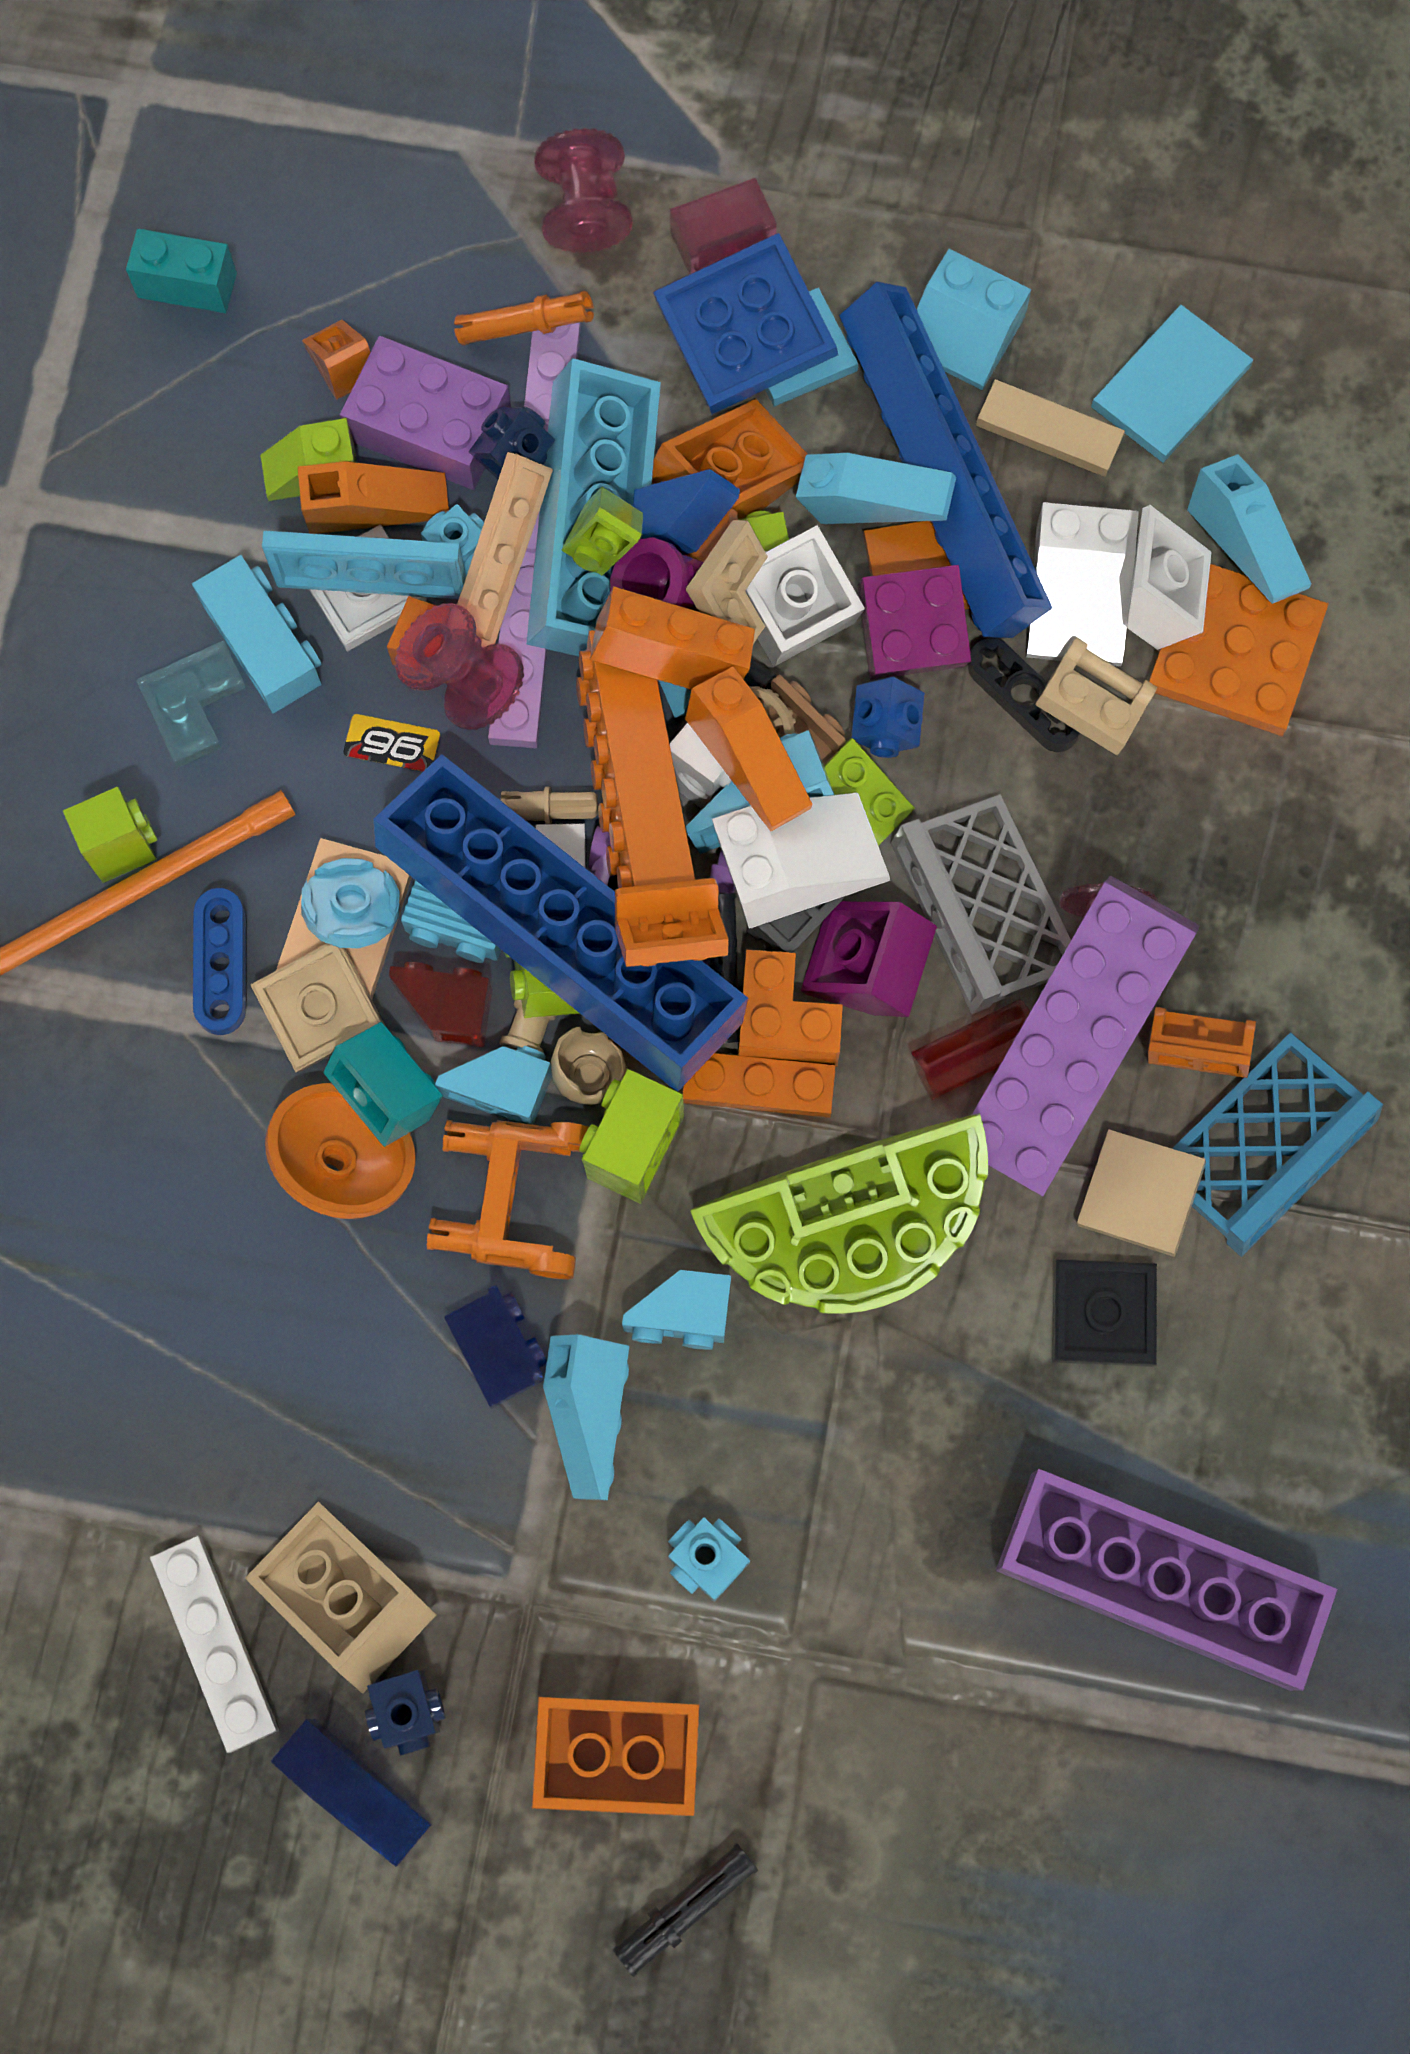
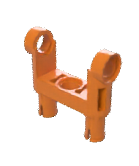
[427,1120,589,1280]

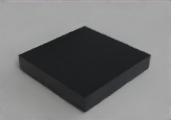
[1052,1259,1157,1367]

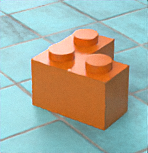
[739,950,843,1067]

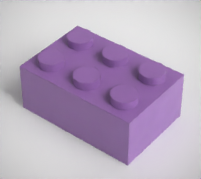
[340,336,511,490]

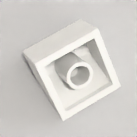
[1127,505,1211,650]
[745,525,865,667]

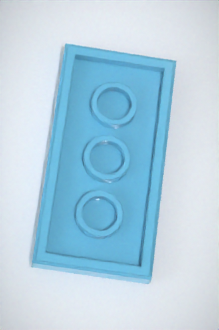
[262,531,466,599]

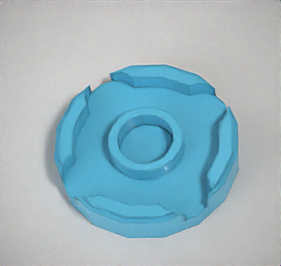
[301,858,400,948]

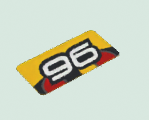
[343,714,440,771]

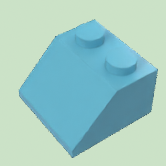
[917,249,1031,391]

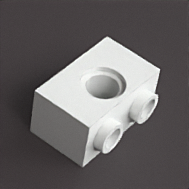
[669,723,732,809]

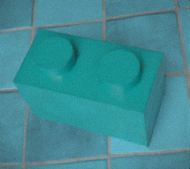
[126,228,237,313]
[323,1022,443,1147]

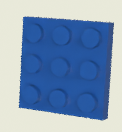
[653,233,838,415]

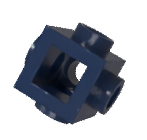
[468,406,555,479]
[365,1670,446,1756]

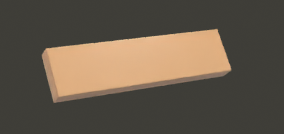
[447,452,553,652]

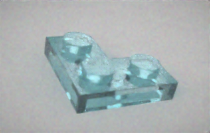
[136,640,246,768]

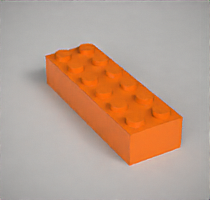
[576,630,695,891]

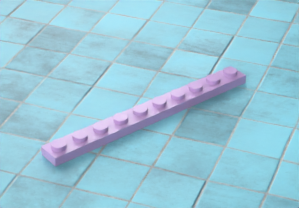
[488,322,582,748]

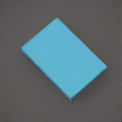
[1091,305,1253,463]

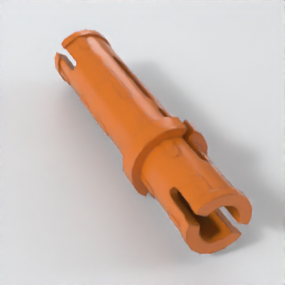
[454,291,594,346]

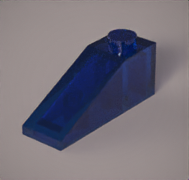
[270,1719,432,1867]

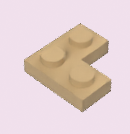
[686,520,768,644]

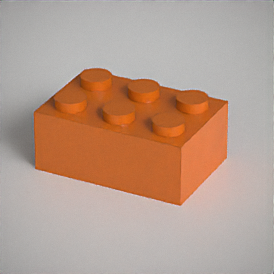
[532,1697,699,1816]

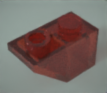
[389,962,493,1047]

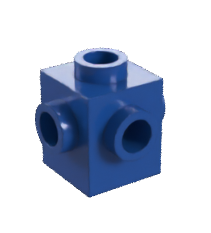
[851,677,925,758]

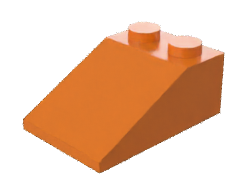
[651,399,808,519]

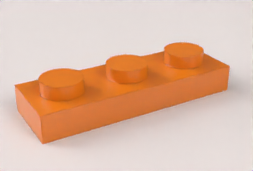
[683,1053,836,1118]

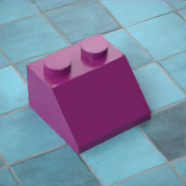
[801,901,937,1017]

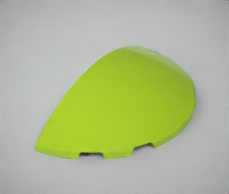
[690,1113,988,1314]

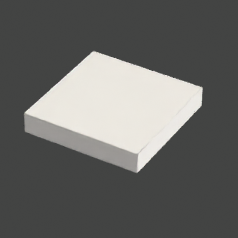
[309,524,428,652]

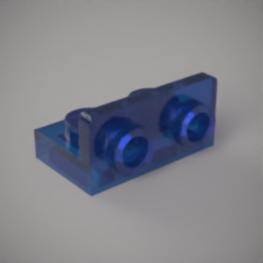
[444,1285,547,1409]

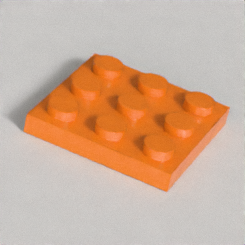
[1149,564,1329,736]

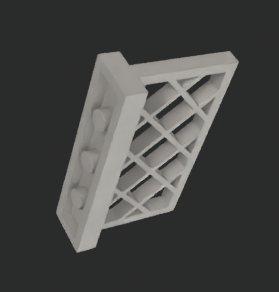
[891,794,1071,1015]

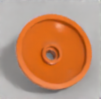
[265,1083,415,1219]

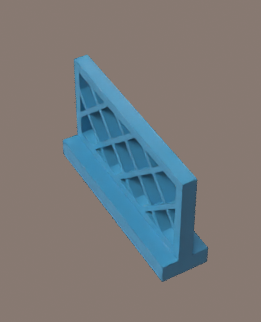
[1172,1032,1383,1257]

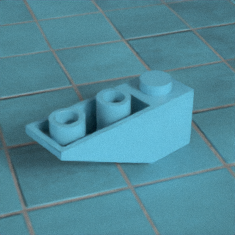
[1187,454,1311,604]
[543,1334,629,1500]

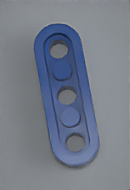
[193,888,246,1035]

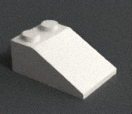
[1026,502,1139,666]
[712,793,890,929]

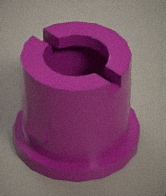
[610,538,704,612]

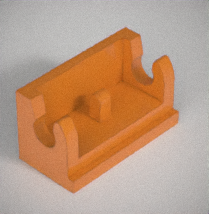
[1148,1007,1256,1078]

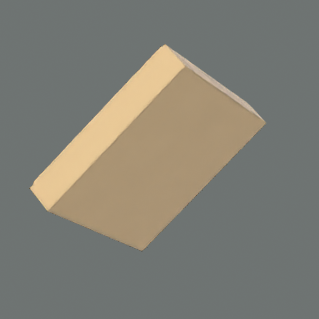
[251,943,385,1072]
[1077,1129,1206,1257]

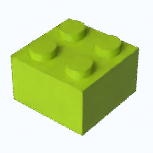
[579,1069,684,1204]

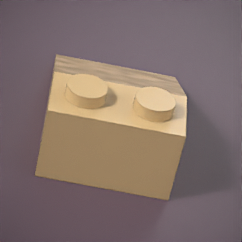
[245,1502,436,1694]

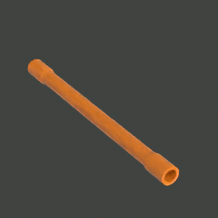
[0,790,296,976]

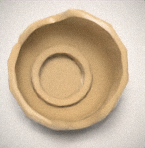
[550,1027,627,1105]

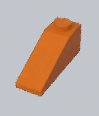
[685,666,813,832]

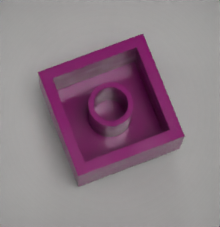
[858,565,971,680]

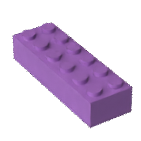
[972,876,1200,1196]
[996,1469,1338,1691]

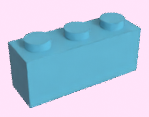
[191,555,322,714]

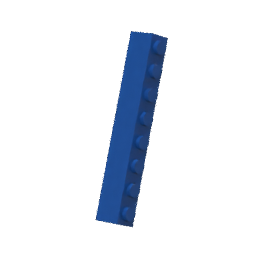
[839,282,1053,638]

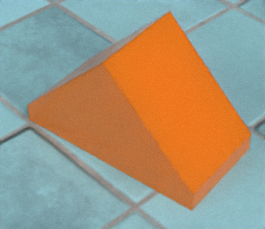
[302,320,371,400]

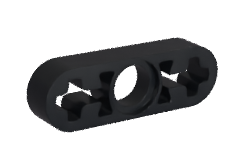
[968,638,1080,752]

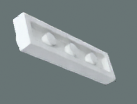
[150,1536,279,1753]

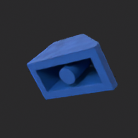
[633,469,740,555]

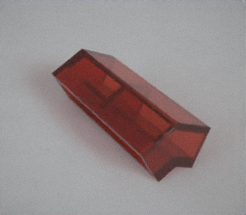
[911,999,1031,1101]

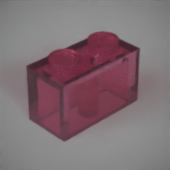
[670,178,777,275]

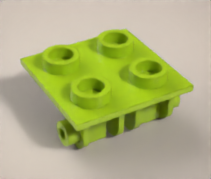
[824,738,915,846]

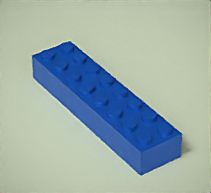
[373,754,748,1092]

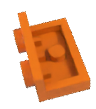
[615,878,729,967]

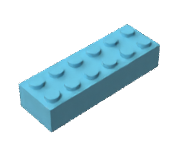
[526,358,661,656]

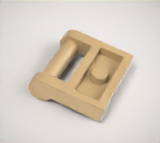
[1035,637,1158,755]

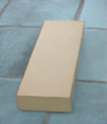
[976,379,1125,477]

